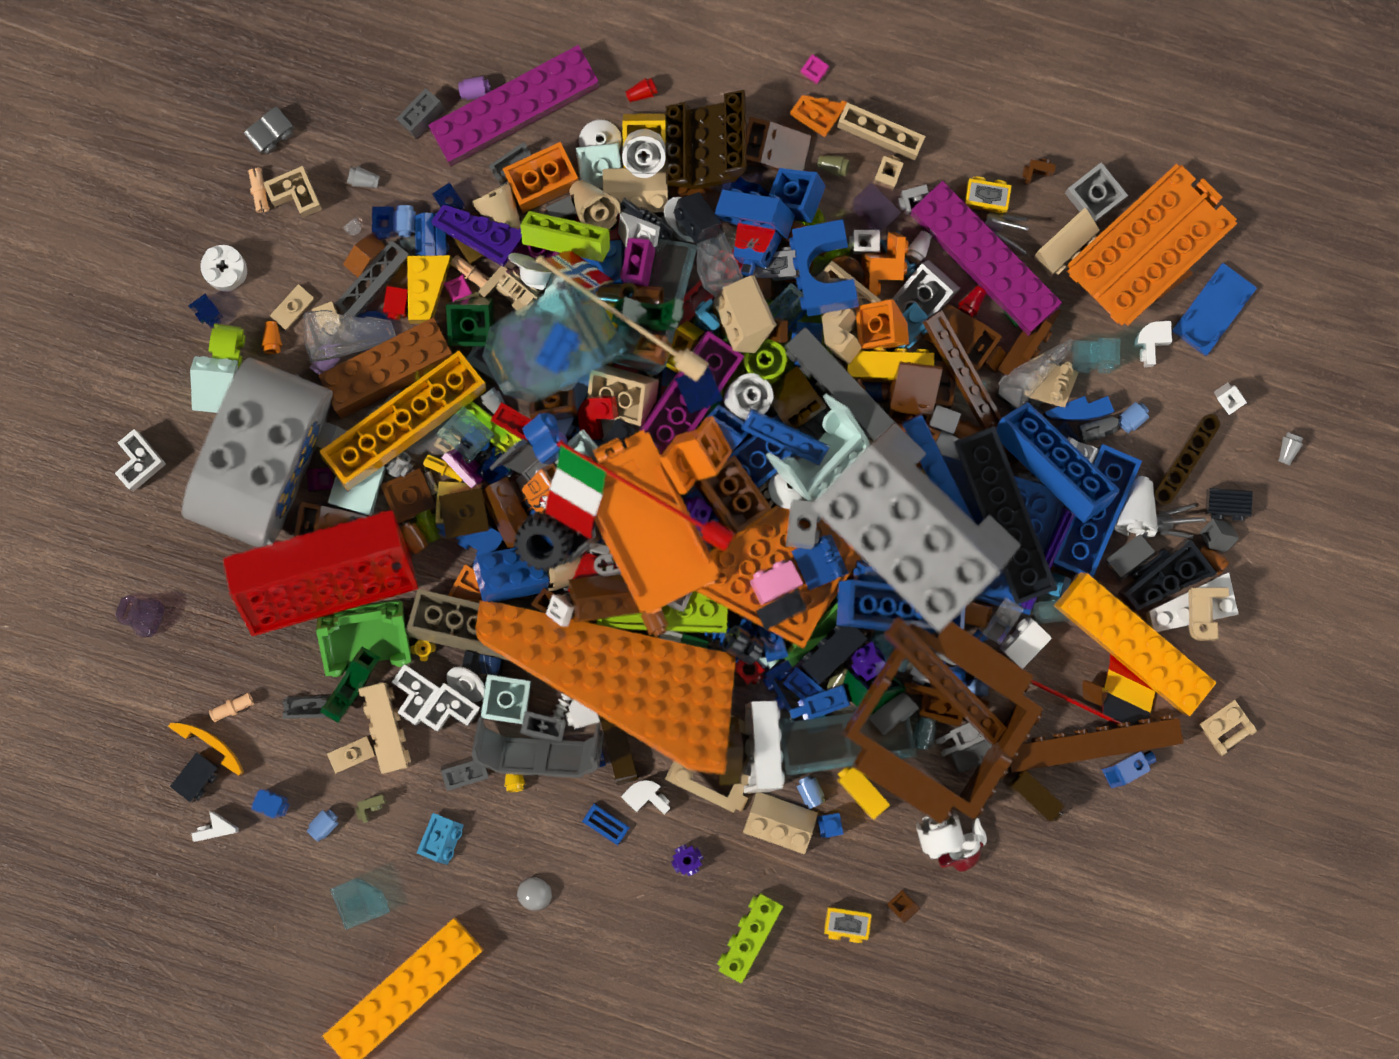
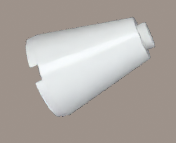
[1115,476,1158,538]

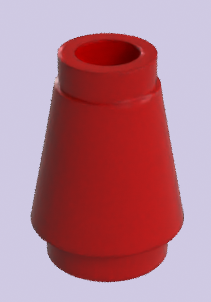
[625,77,658,103]
[958,286,986,317]

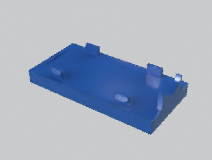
[1172,263,1257,357]

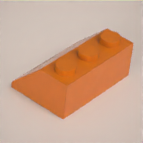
[502,142,579,213]

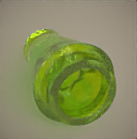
[415,510,440,543]

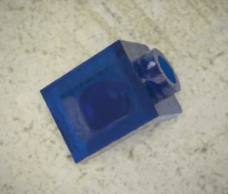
[477,447,511,484]

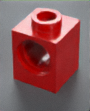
[383,286,408,320]
[735,659,764,685]

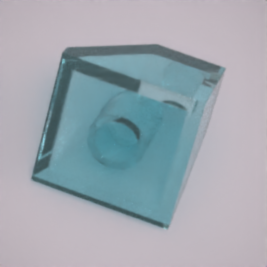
[330,878,390,930]

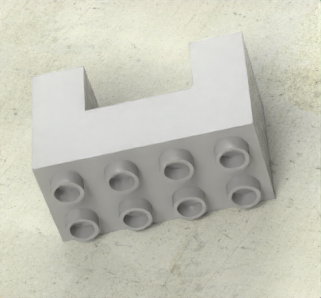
[811,423,1021,631]

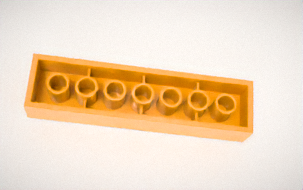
[319,351,487,491]
[1054,572,1217,716]
[322,917,484,1059]

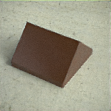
[530,384,578,420]

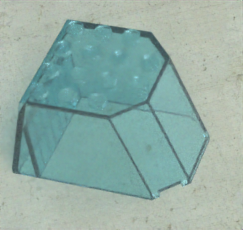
[482,283,627,403]

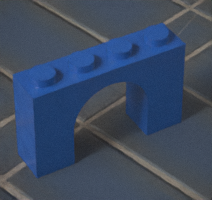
[789,219,859,316]

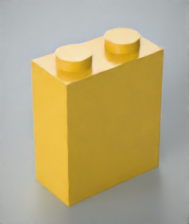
[837,766,890,819]

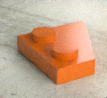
[790,95,847,137]
[448,564,483,603]

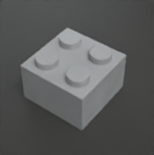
[1065,162,1128,223]

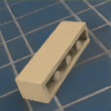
[837,103,925,161]

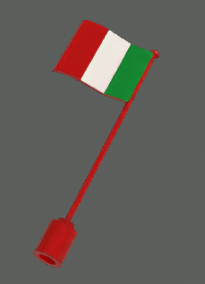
[546,440,736,552]

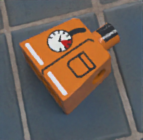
[522,463,557,513]

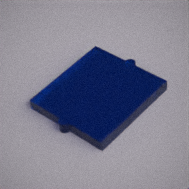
[675,365,723,414]

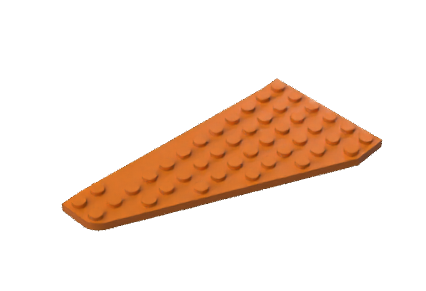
[476,601,736,774]

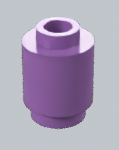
[458,76,491,100]

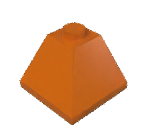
[855,299,909,349]

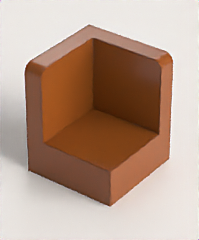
[964,599,993,628]

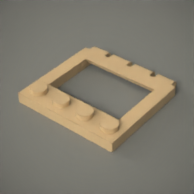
[665,714,751,813]

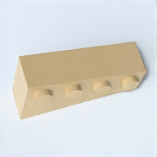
[358,683,411,774]

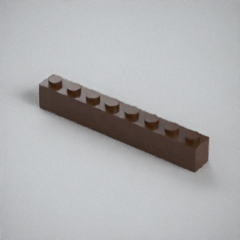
[1009,715,1184,772]

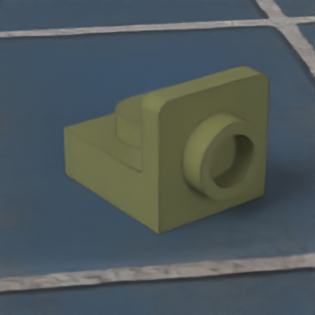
[355,795,387,823]

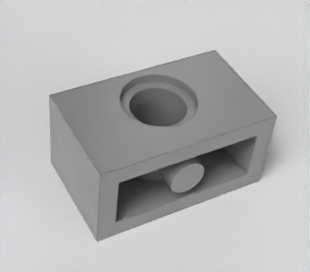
[786,499,821,549]

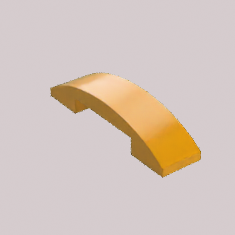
[168,723,244,776]

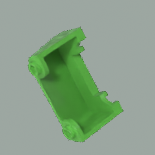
[316,600,412,677]

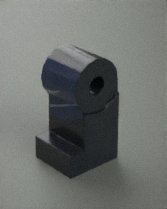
[462,651,504,677]

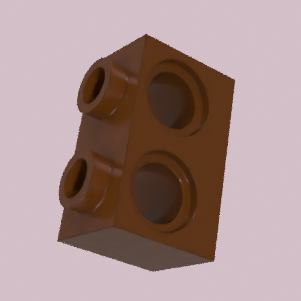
[934,361,955,409]

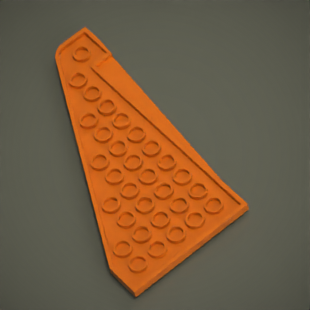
[694,423,941,648]

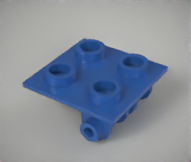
[791,534,849,591]

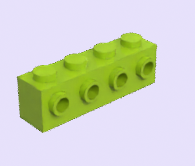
[520,211,610,262]
[717,893,783,984]

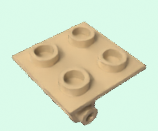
[498,268,545,309]
[1024,360,1079,408]

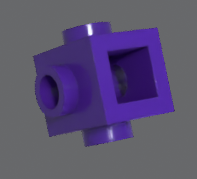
[683,496,713,532]
[851,641,886,681]
[671,844,703,877]

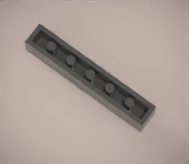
[784,328,894,442]

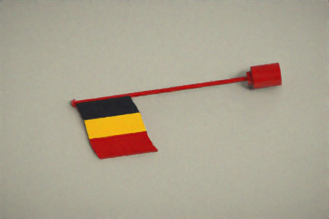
[1031,654,1155,726]

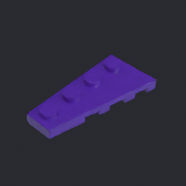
[431,205,522,267]

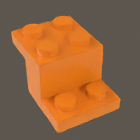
[861,232,909,301]
[659,416,733,494]

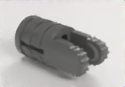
[1078,417,1119,444]

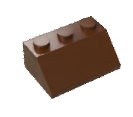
[694,455,772,534]
[482,477,539,549]
[568,574,643,623]

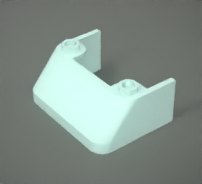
[766,394,870,502]

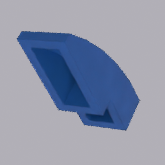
[1043,396,1114,422]

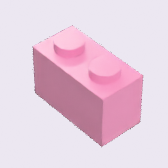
[750,560,803,605]

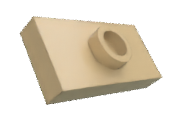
[270,284,315,331]
[327,736,376,774]

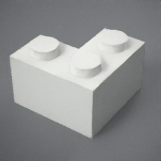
[115,429,166,492]
[392,664,440,725]
[419,683,481,732]

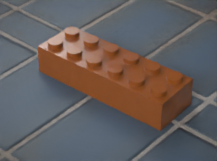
[318,317,453,419]

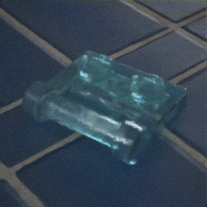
[437,406,495,463]

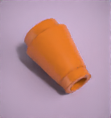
[261,321,283,354]

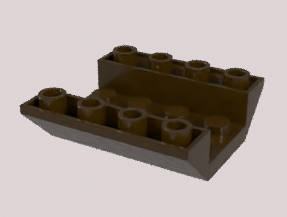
[666,90,746,189]

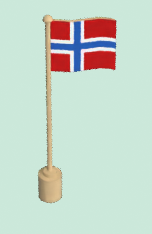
[536,251,708,381]

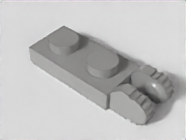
[935,723,985,757]

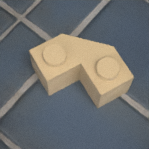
[822,309,862,364]

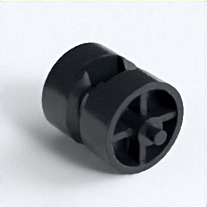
[723,626,764,665]

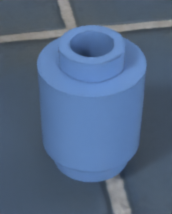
[394,205,416,237]
[1119,402,1149,433]
[796,775,825,809]
[306,809,339,842]

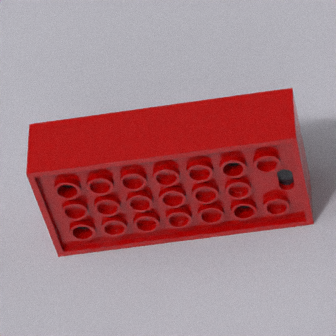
[223,510,419,637]

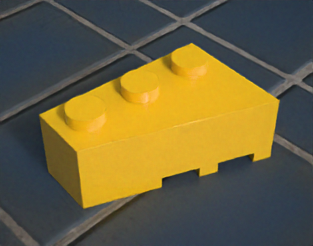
[407,255,452,324]

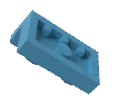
[695,299,720,338]
[897,303,929,349]
[417,813,463,865]

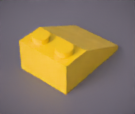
[622,114,666,168]

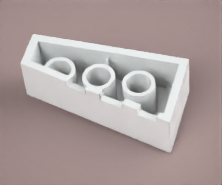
[1146,572,1238,632]
[744,701,785,793]

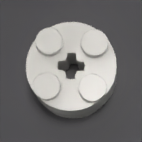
[622,129,666,178]
[201,245,247,291]
[724,374,773,421]
[916,812,964,858]

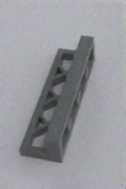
[335,240,410,321]

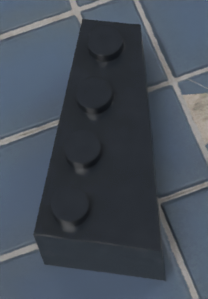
[1118,539,1217,610]

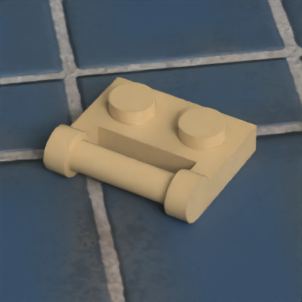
[1198,700,1257,756]

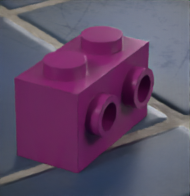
[620,238,655,286]

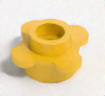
[410,639,436,662]

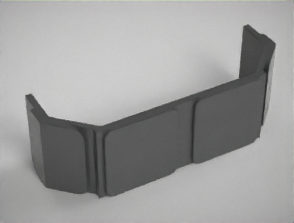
[490,439,600,565]
[472,717,604,778]

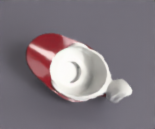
[938,818,987,872]

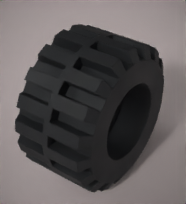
[514,510,574,571]

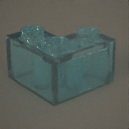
[1071,338,1121,374]

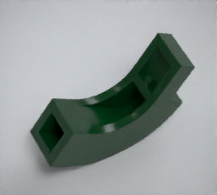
[612,297,683,331]
[320,646,380,723]

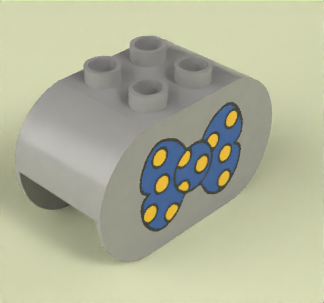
[182,357,333,547]

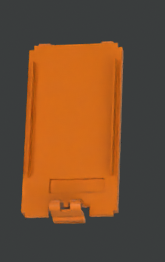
[1067,163,1237,326]
[589,430,719,614]

